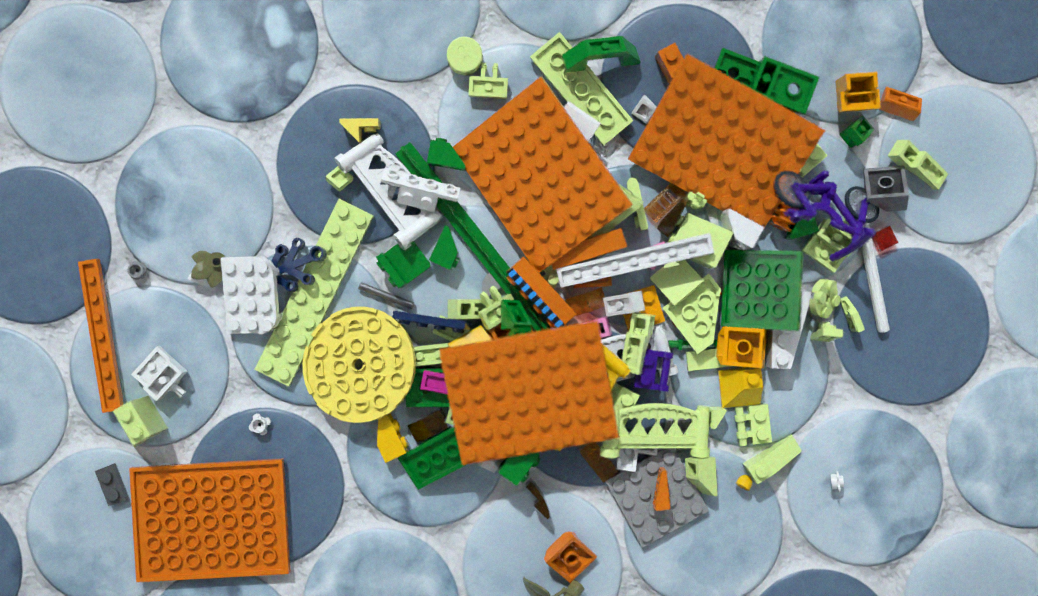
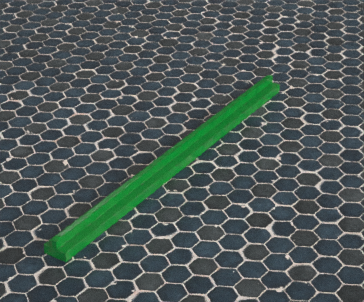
[395,142,557,331]

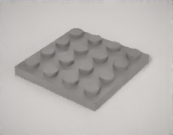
[605,448,709,548]

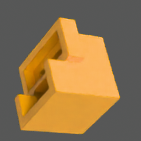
[835,72,881,113]

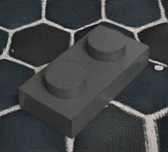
[95,463,129,507]

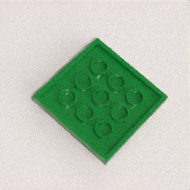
[721,250,803,331]

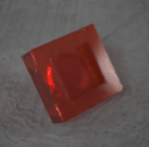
[872,226,898,252]

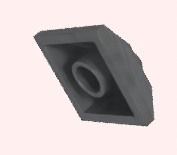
[863,166,909,212]

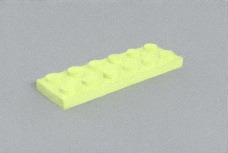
[530,32,633,146]

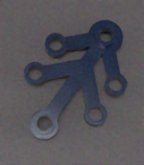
[271,238,327,292]

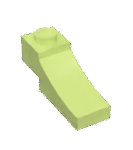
[888,140,948,190]
[622,312,656,375]

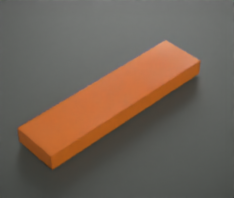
[552,228,627,270]

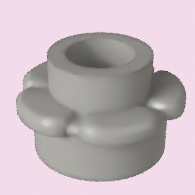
[127,261,147,280]

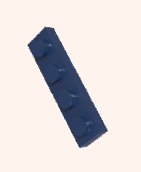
[392,311,472,333]

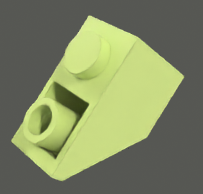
[685,456,718,496]

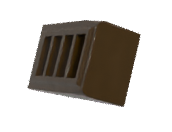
[657,196,689,237]

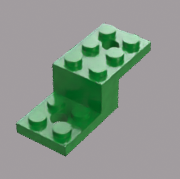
[714,48,820,115]

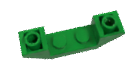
[562,36,641,72]

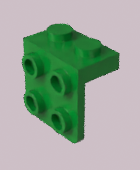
[376,241,431,288]

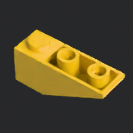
[377,411,409,463]

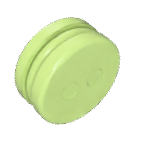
[447,37,483,76]

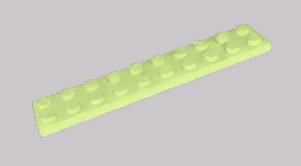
[254,199,374,387]

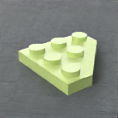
[662,274,721,355]

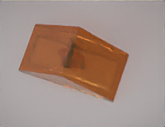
[565,287,605,316]

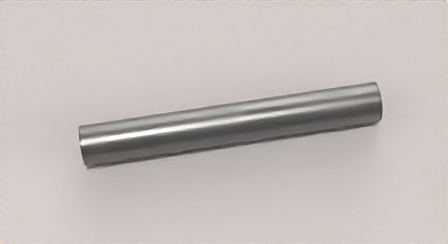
[358,282,415,309]

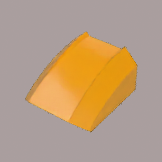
[716,326,767,368]

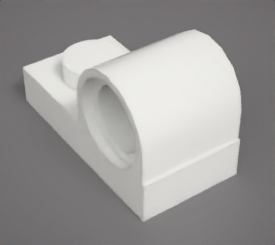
[603,291,645,317]

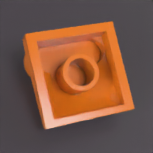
[544,531,597,583]

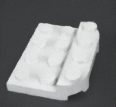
[221,256,283,335]

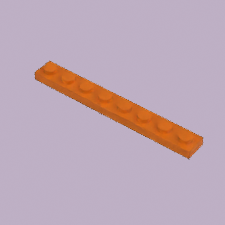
[78,259,124,413]

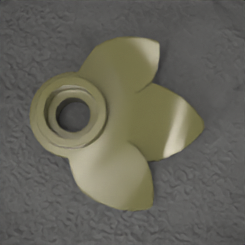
[191,251,225,288]

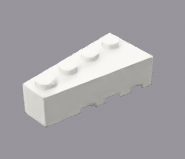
[766,291,813,369]

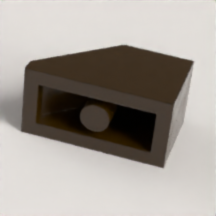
[407,408,450,442]

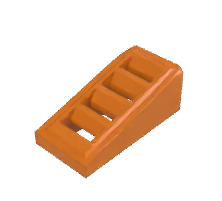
[653,467,671,511]

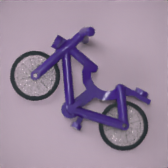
[774,171,880,261]

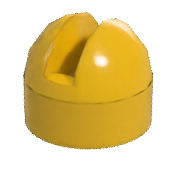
[735,475,753,491]

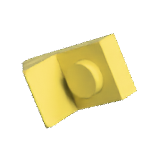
[339,118,381,143]

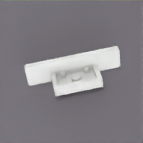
[381,169,460,212]

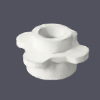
[249,413,271,435]
[831,471,844,492]

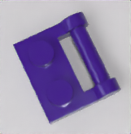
[633,349,674,392]

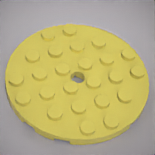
[303,307,416,423]

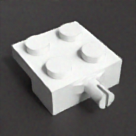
[131,346,188,401]

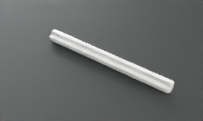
[861,223,889,333]

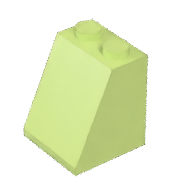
[667,213,733,269]
[113,396,168,447]

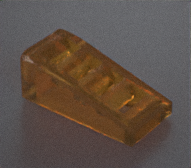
[644,183,686,222]

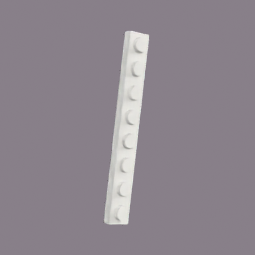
[556,233,714,288]

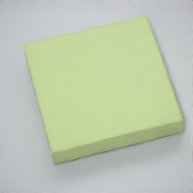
[650,259,704,307]

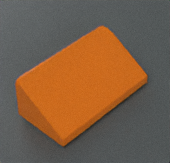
[879,87,922,121]

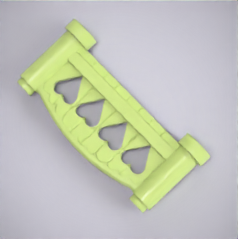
[600,403,710,458]

